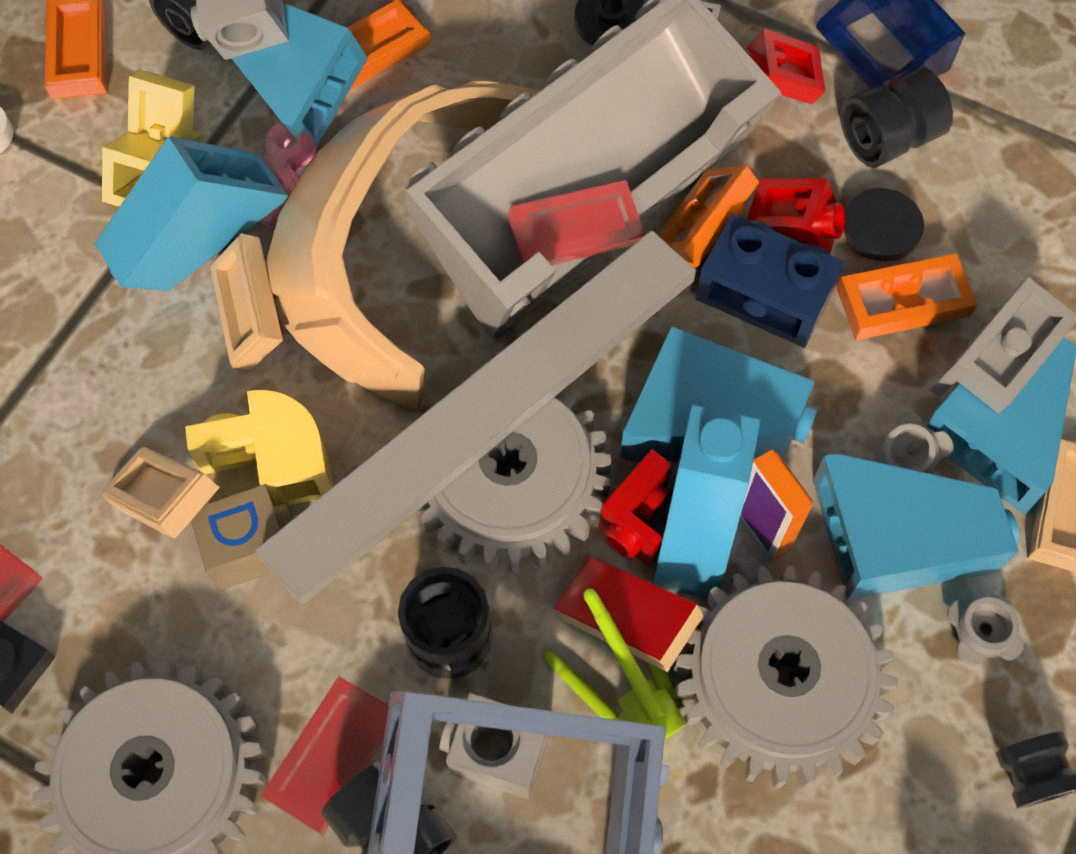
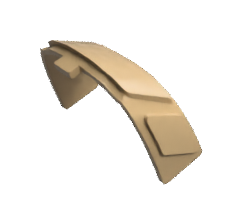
[265,81,540,411]

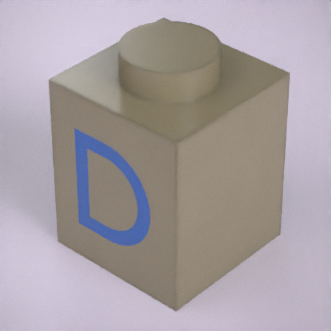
[191,484,293,591]

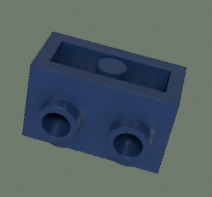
[696,213,845,348]

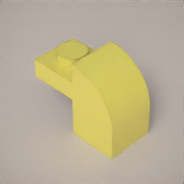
[102,70,203,207]
[185,390,333,505]

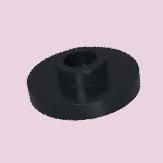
[574,0,645,46]
[844,188,924,261]

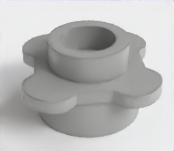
[876,412,954,474]
[947,595,1024,665]

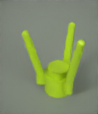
[543,588,688,741]

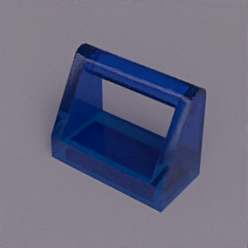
[816,0,966,88]

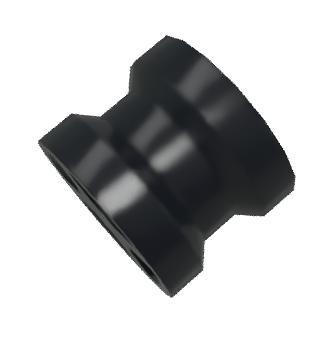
[995,731,1076,809]

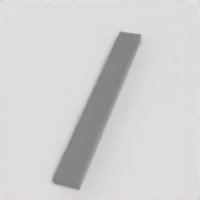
[255,231,696,606]

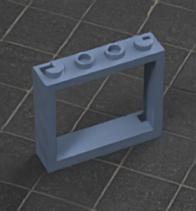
[367,691,670,854]

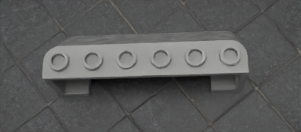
[403,0,782,339]

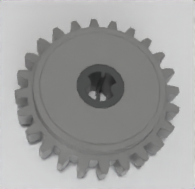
[418,387,611,573]
[673,566,898,788]
[33,660,267,854]

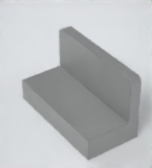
[930,277,1076,414]

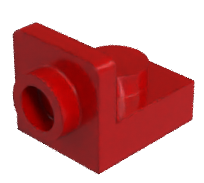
[744,28,826,104]
[747,178,845,254]
[599,449,673,566]

